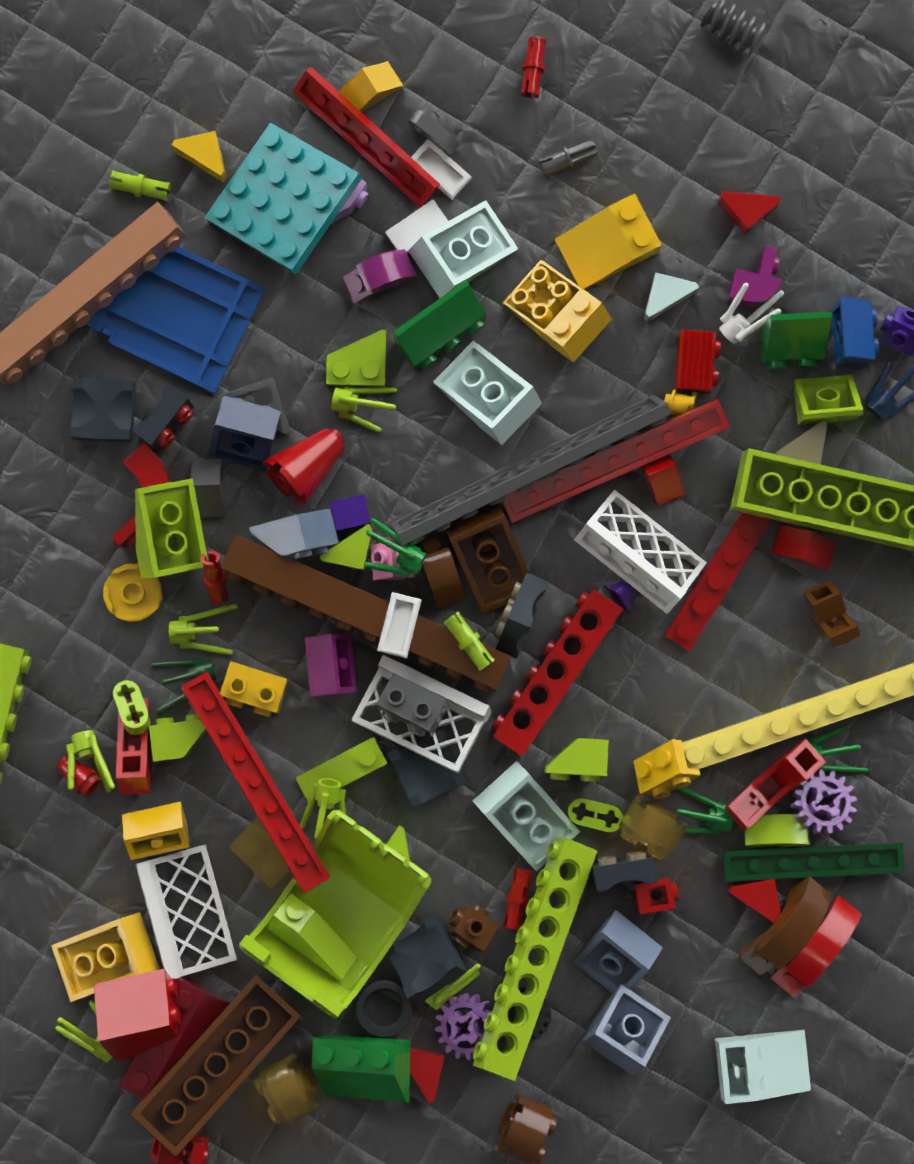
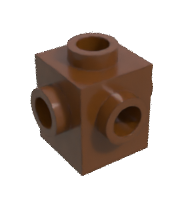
[447,904,499,952]

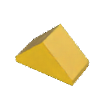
[339,61,403,112]
[171,131,227,183]

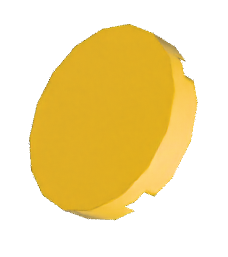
[103,563,163,622]

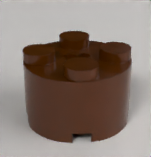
[494,1093,557,1164]

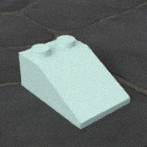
[408,201,518,298]
[433,340,542,445]
[473,761,580,872]

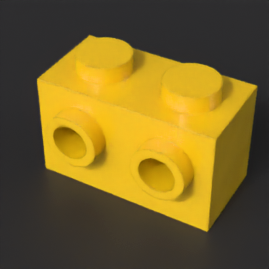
[220,661,289,717]
[122,802,190,860]

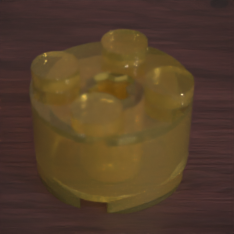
[619,794,688,860]
[254,1053,320,1125]

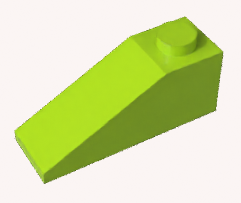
[296,737,388,802]
[268,893,358,981]

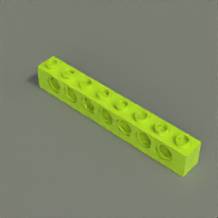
[473,837,597,1081]

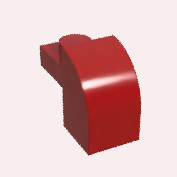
[150,1133,209,1164]

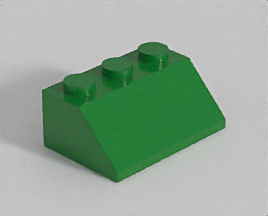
[393,280,487,370]
[312,1034,410,1102]

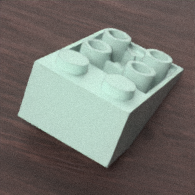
[715,1030,811,1104]

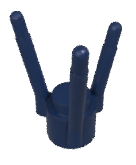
[865,361,914,421]

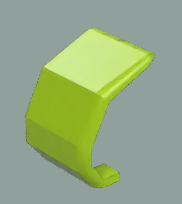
[239,810,431,1019]

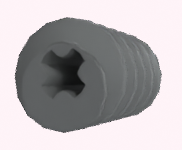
[700,0,766,57]

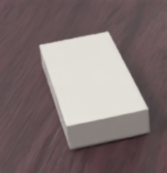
[411,139,472,200]
[385,200,448,254]
[377,592,422,658]

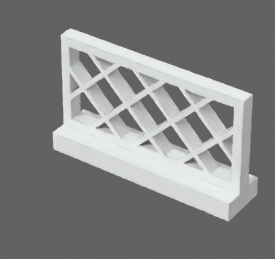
[574,489,707,614]
[352,655,492,773]
[135,844,237,979]

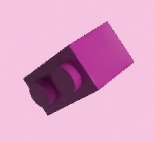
[305,633,357,697]

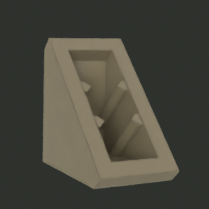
[775,419,828,464]

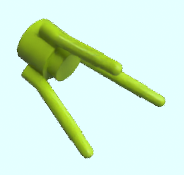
[331,386,397,433]
[169,603,238,655]
[66,730,115,793]
[300,778,346,840]
[425,964,481,1010]
[55,1000,112,1063]

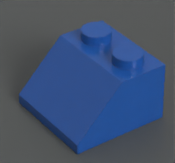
[831,297,879,366]

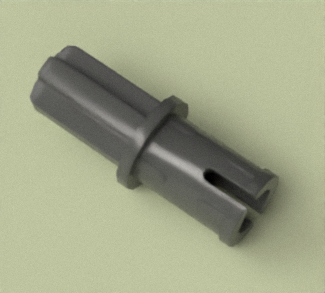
[539,140,598,177]

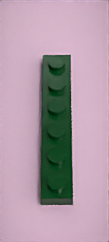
[722,842,905,881]

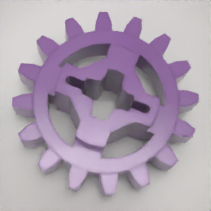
[791,769,857,836]
[435,993,493,1061]

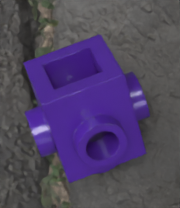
[880,305,914,357]

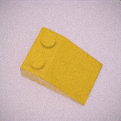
[555,193,662,290]
[51,912,160,1002]

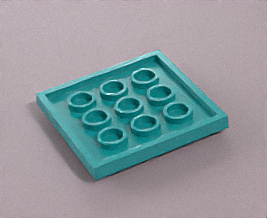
[204,123,363,274]

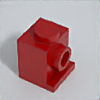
[633,877,679,914]

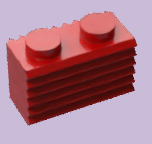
[674,329,721,394]

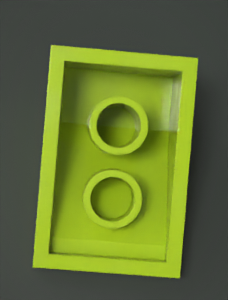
[135,478,208,578]

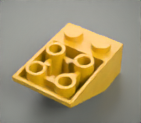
[503,260,612,363]

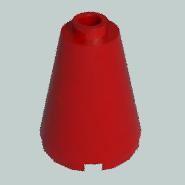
[262,428,345,507]

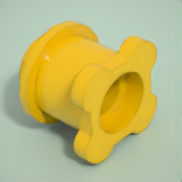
[664,389,697,418]

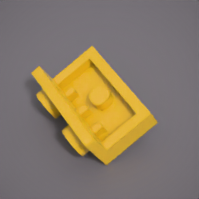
[633,739,701,799]

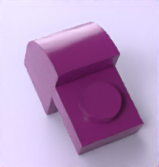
[727,246,782,307]
[343,249,416,304]

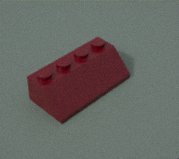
[119,976,230,1099]

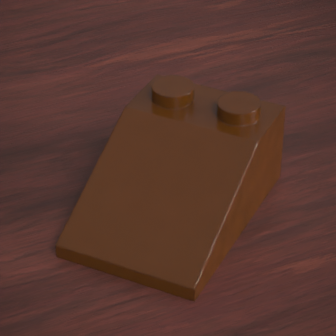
[446,504,529,614]

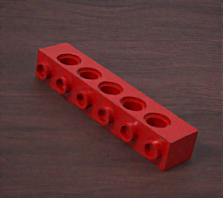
[491,589,623,757]

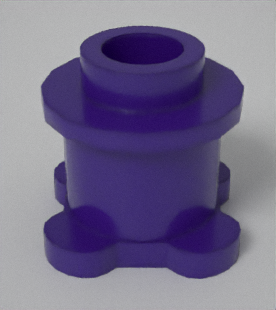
[605,579,643,612]

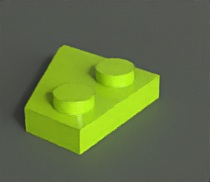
[326,330,387,387]

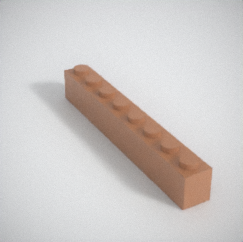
[0,202,187,386]

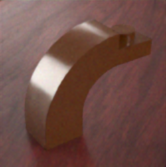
[739,876,831,975]

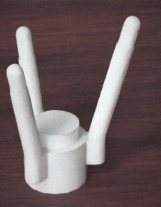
[719,283,784,344]

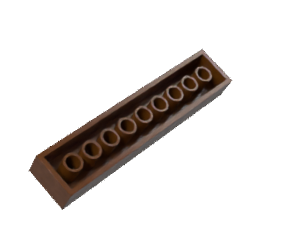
[221,534,511,693]

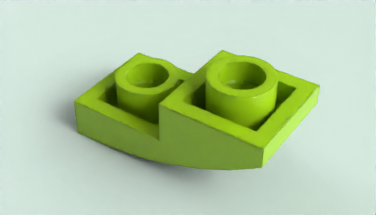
[745,814,810,848]

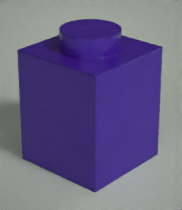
[330,494,372,534]

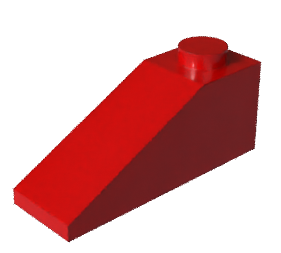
[116,698,152,795]

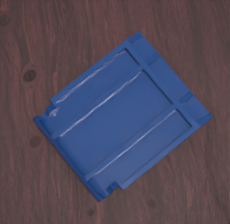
[86,247,265,394]

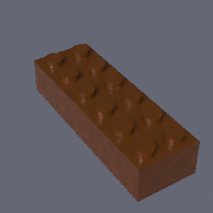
[130,975,301,1156]

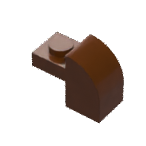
[416,535,466,608]
[803,580,861,648]

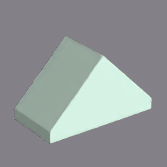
[644,273,699,323]

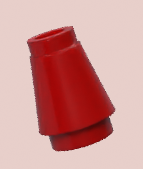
[57,754,101,797]

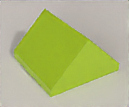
[794,375,863,425]

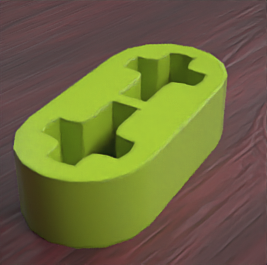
[113,680,150,735]
[567,798,623,832]

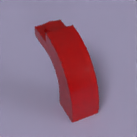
[111,443,171,548]
[724,739,826,831]
[770,895,862,997]

